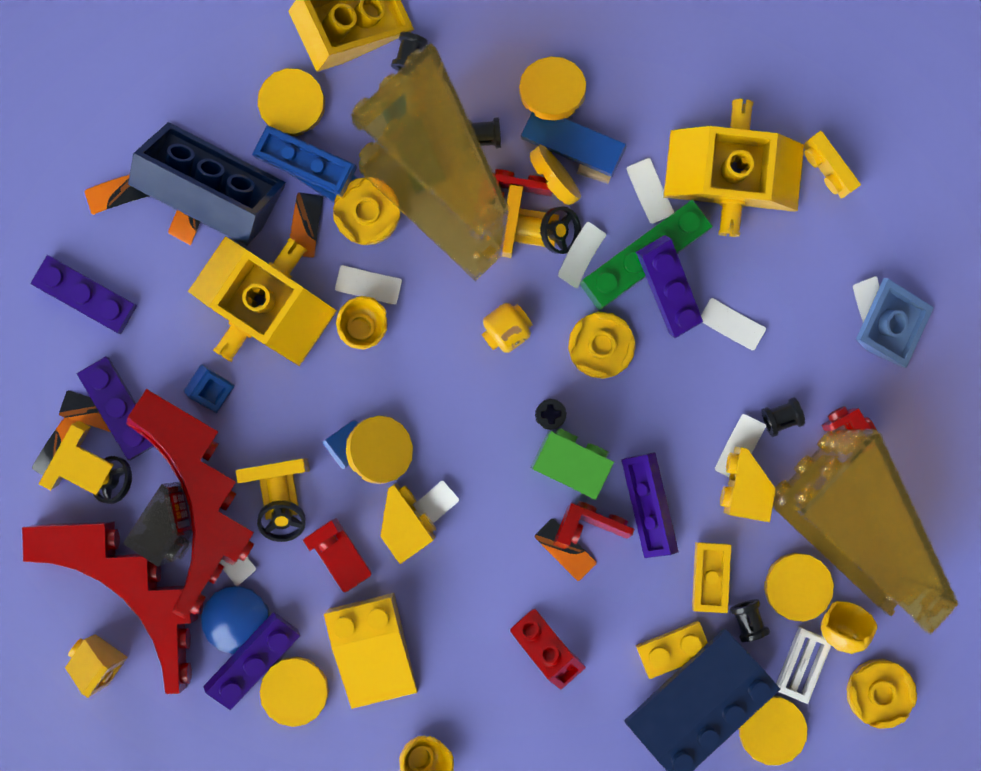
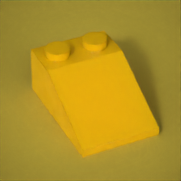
[288,0,414,72]
[324,593,418,709]

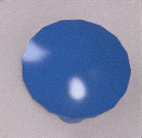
[201,586,269,654]

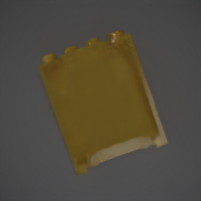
[351,43,509,282]
[772,429,959,634]

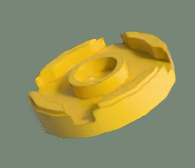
[519,56,586,121]
[258,68,325,137]
[529,144,581,205]
[333,178,401,245]
[568,312,636,379]
[346,415,413,484]
[764,553,834,622]
[259,656,329,727]
[846,659,917,729]
[738,695,807,765]

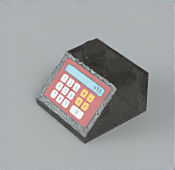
[123,482,192,566]

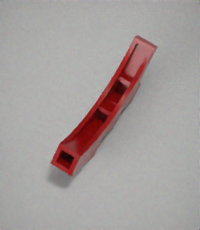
[126,389,254,618]
[22,521,203,694]

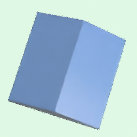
[856,278,934,368]

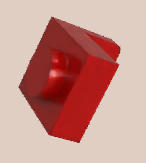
[821,406,879,451]

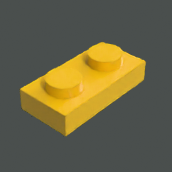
[804,131,861,199]
[692,542,731,613]
[635,621,708,679]

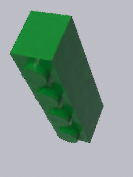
[580,199,713,311]

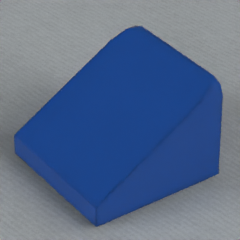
[184,364,235,414]
[322,420,358,469]

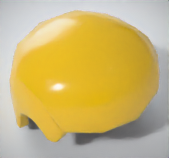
[336,296,387,350]
[820,601,877,654]
[399,735,454,771]

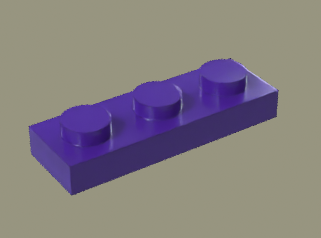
[636,235,703,338]
[30,255,138,334]
[76,357,154,460]
[621,452,679,558]
[203,612,301,710]

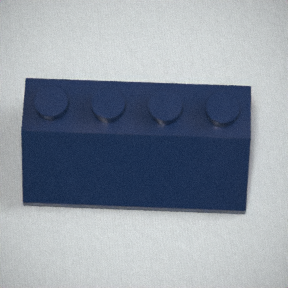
[128,122,286,246]
[624,628,781,771]

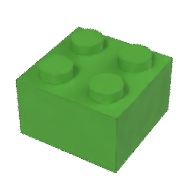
[530,428,614,500]

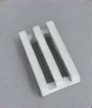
[776,626,831,704]

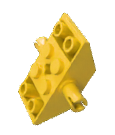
[663,99,804,237]
[188,236,337,366]

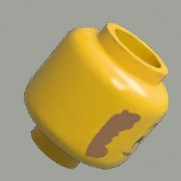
[481,303,533,353]

